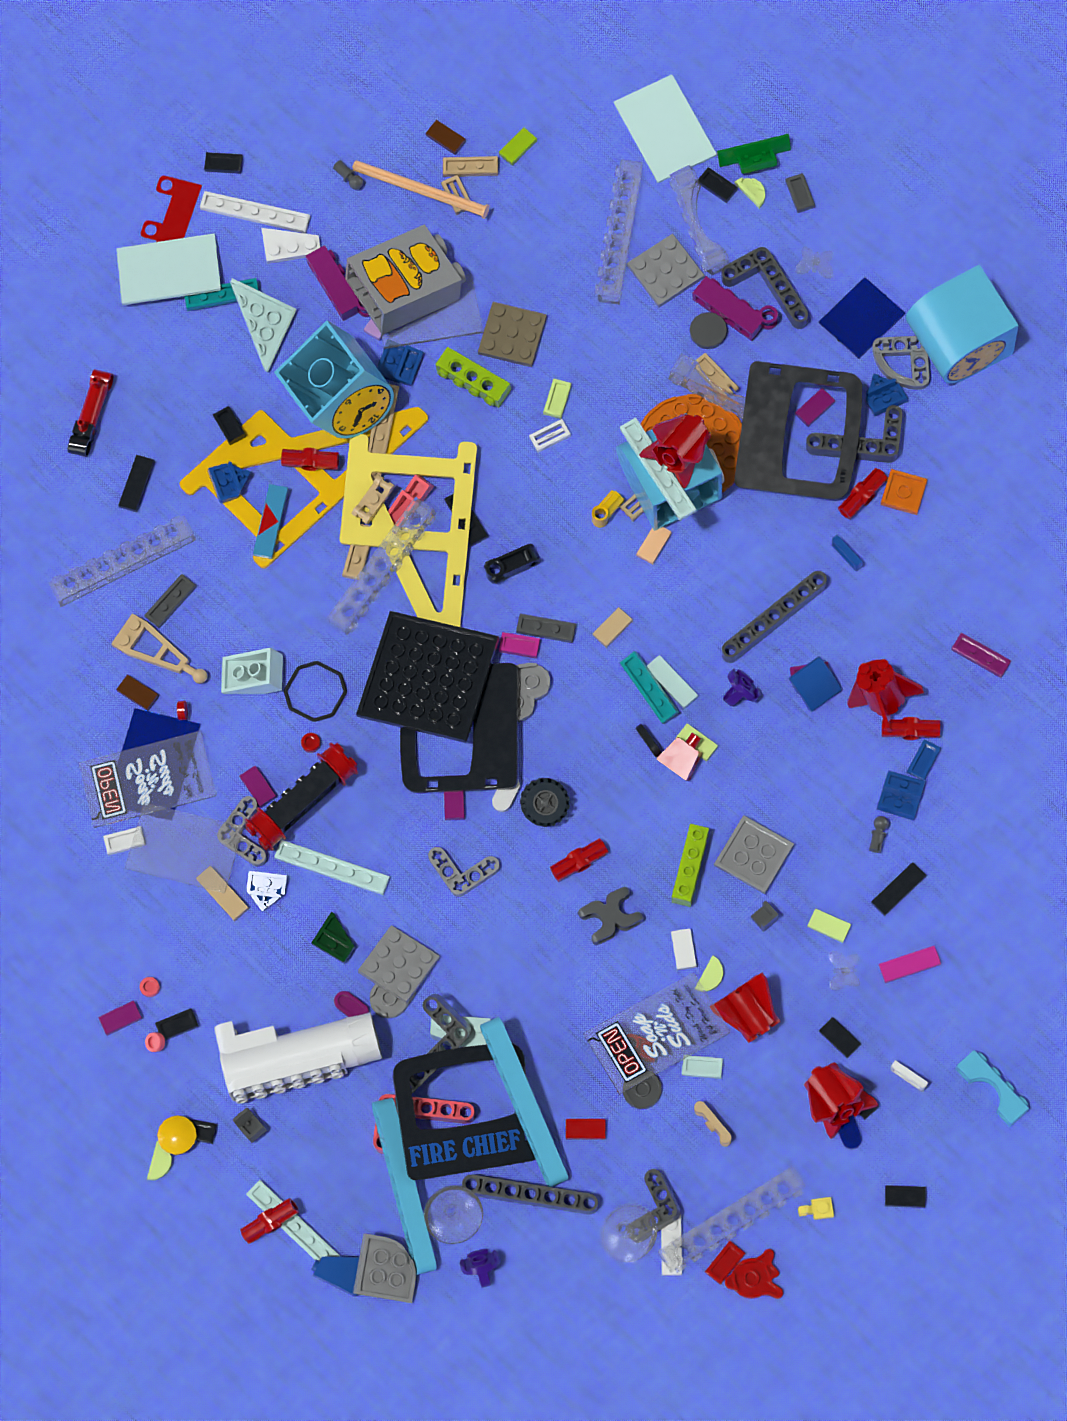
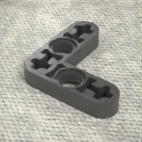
[626,1169,680,1242]

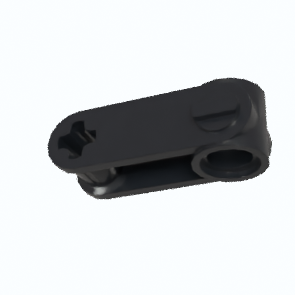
[483,544,541,584]

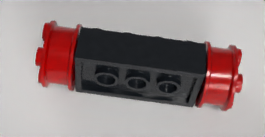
[244,742,359,851]

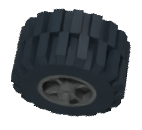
[520,778,570,827]

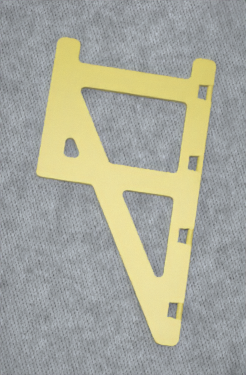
[340,434,477,627]

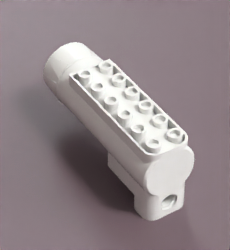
[214,1012,382,1104]

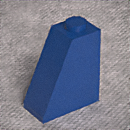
[311,1257,359,1297]

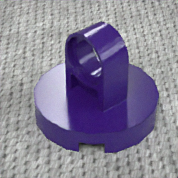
[723,668,761,706]
[459,1249,500,1288]

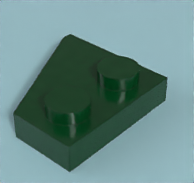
[311,912,355,964]

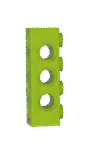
[435,347,511,408]
[671,824,709,907]

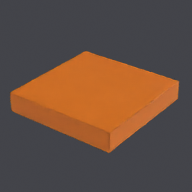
[880,469,927,515]

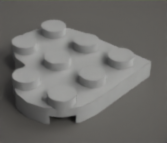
[516,663,550,722]

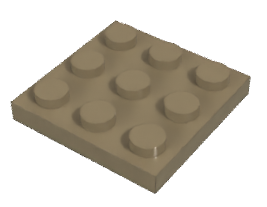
[478,302,547,367]

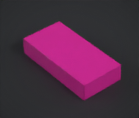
[499,632,540,659]

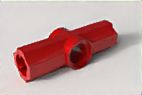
[281,448,339,471]
[838,468,888,519]
[882,717,940,740]
[550,838,608,882]
[240,1198,299,1244]

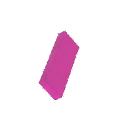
[878,946,941,983]

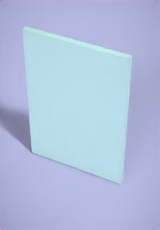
[614,74,717,183]
[117,233,221,305]

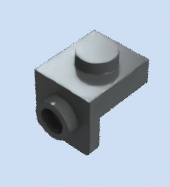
[233,1108,267,1143]

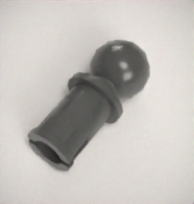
[333,160,363,190]
[869,816,889,853]

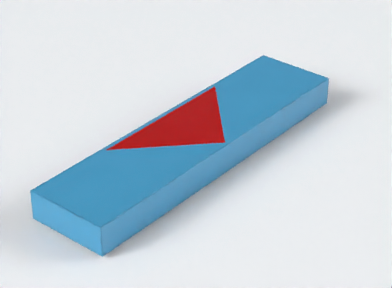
[253,484,288,559]

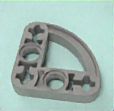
[872,336,929,390]

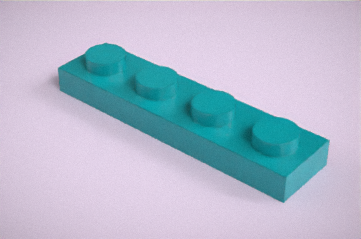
[184,278,259,311]
[620,651,679,724]

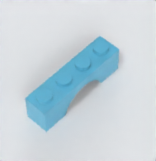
[955,1050,1029,1127]

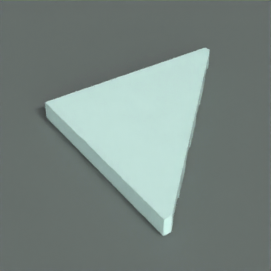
[230,278,297,372]

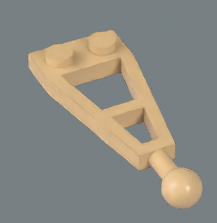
[111,613,208,684]

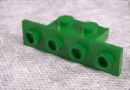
[717,134,791,174]

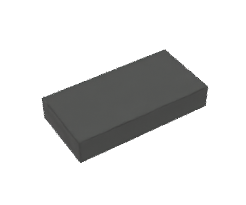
[785,173,815,213]

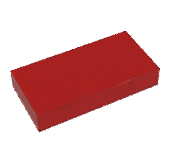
[566,1119,606,1140]
[705,1241,745,1285]

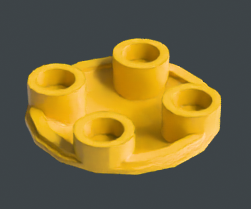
[157,1115,197,1155]

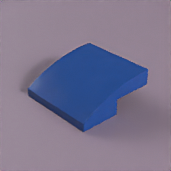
[377,340,423,386]
[788,656,842,712]
[876,770,926,821]

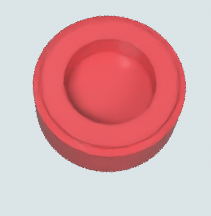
[140,977,160,997]
[145,1032,165,1052]

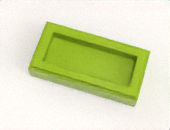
[499,127,537,166]

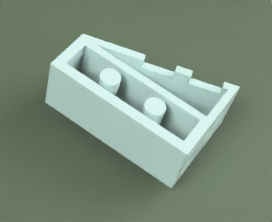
[430,1015,491,1062]

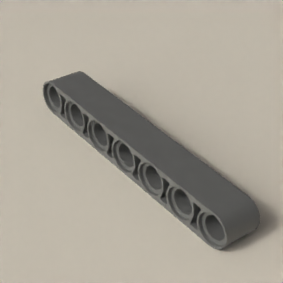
[722,571,827,663]
[462,1175,598,1215]

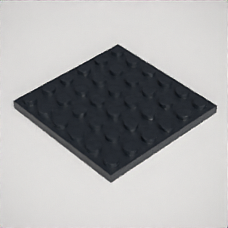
[356,611,499,743]

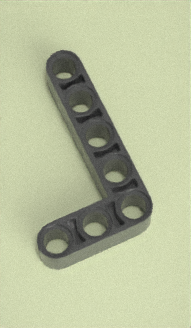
[721,247,808,329]
[806,405,902,463]
[410,994,472,1093]

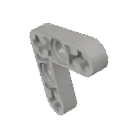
[217,796,267,867]
[428,847,500,897]

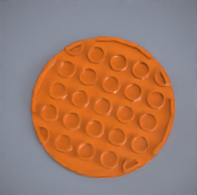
[641,394,742,493]

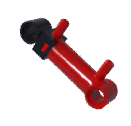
[67,369,113,457]

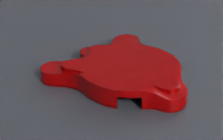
[725,1249,783,1299]

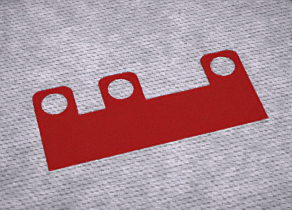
[140,175,202,242]

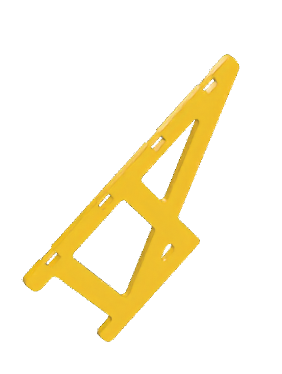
[179,407,428,569]

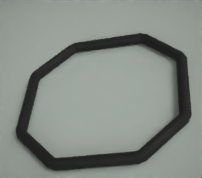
[284,661,347,722]

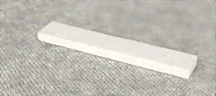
[200,191,311,234]

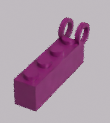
[305,245,370,321]
[692,276,778,341]

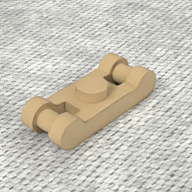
[351,475,395,524]
[694,1101,731,1147]

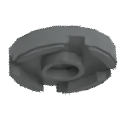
[690,312,727,349]
[623,1071,662,1109]

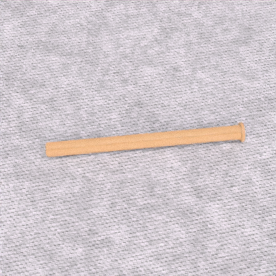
[352,160,489,219]

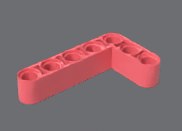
[373,1094,475,1154]

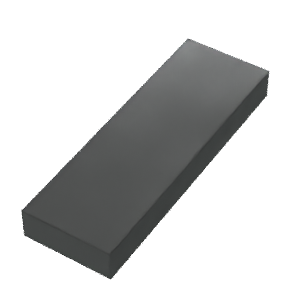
[144,574,196,628]
[516,613,576,643]

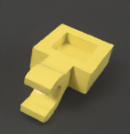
[798,1197,834,1220]

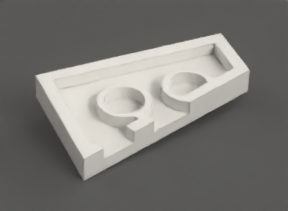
[261,228,320,264]

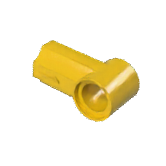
[592,490,624,528]

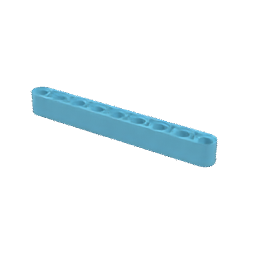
[480,1017,568,1187]
[372,1098,436,1275]

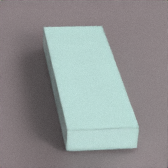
[647,655,698,709]

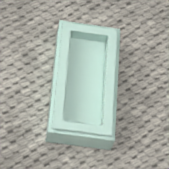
[682,1055,723,1079]

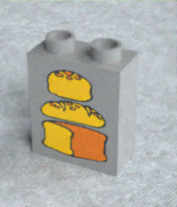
[345,224,466,334]

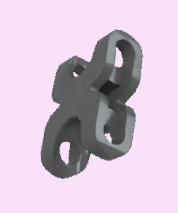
[577,887,644,945]

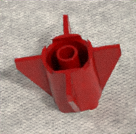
[639,414,711,488]
[847,659,924,732]
[710,972,781,1043]
[804,1062,878,1139]

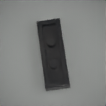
[118,455,155,512]
[444,493,488,547]
[871,862,927,916]

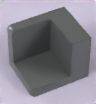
[751,900,778,932]

